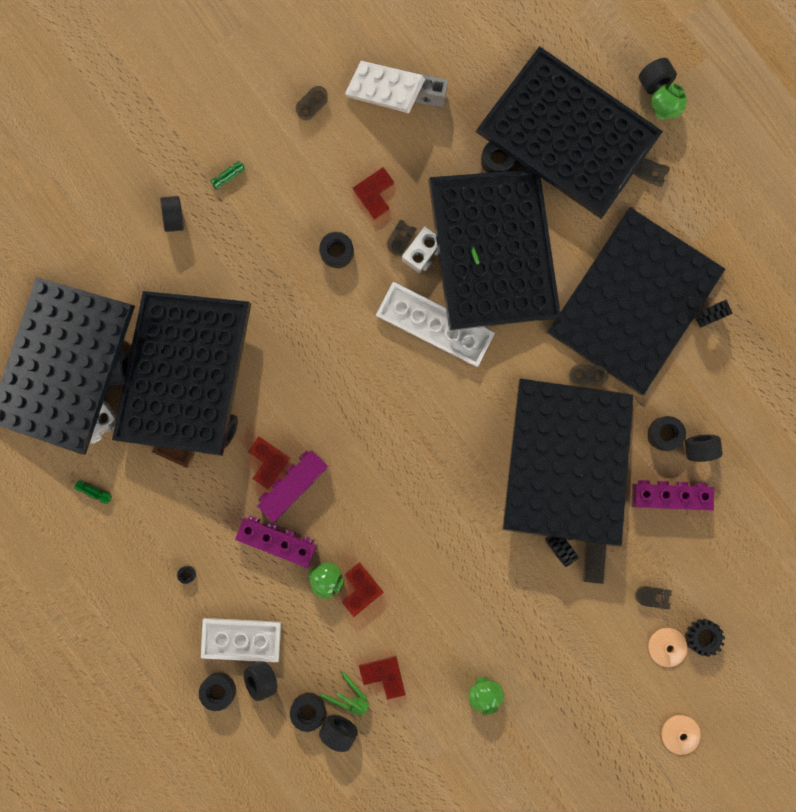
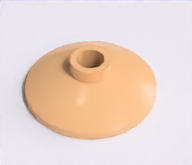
[648,628,687,667]
[661,715,701,755]

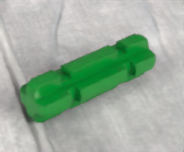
[210,161,245,189]
[74,480,112,504]

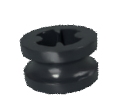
[177,566,196,584]

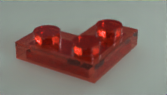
[353,167,394,220]
[248,436,291,490]
[342,562,384,617]
[359,655,406,700]

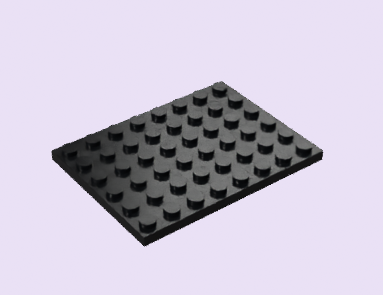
[476,46,663,219]
[428,170,561,331]
[547,207,725,395]
[0,277,135,455]
[112,291,251,456]
[502,378,634,547]

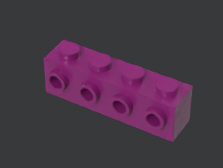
[257,450,329,522]
[631,480,714,511]
[235,515,317,568]

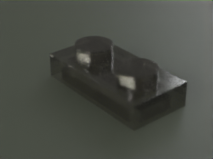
[583,543,606,584]

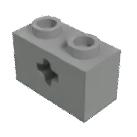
[415,74,448,108]

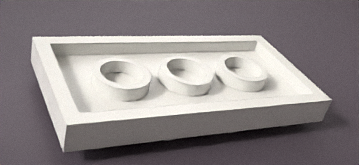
[345,61,425,113]
[201,618,281,662]

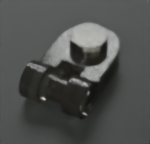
[634,158,670,187]
[387,220,417,255]
[635,586,672,610]

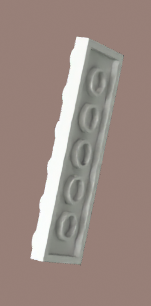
[376,282,495,368]

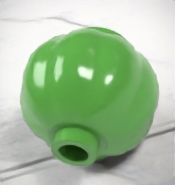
[651,83,687,120]
[307,562,345,599]
[468,676,504,715]

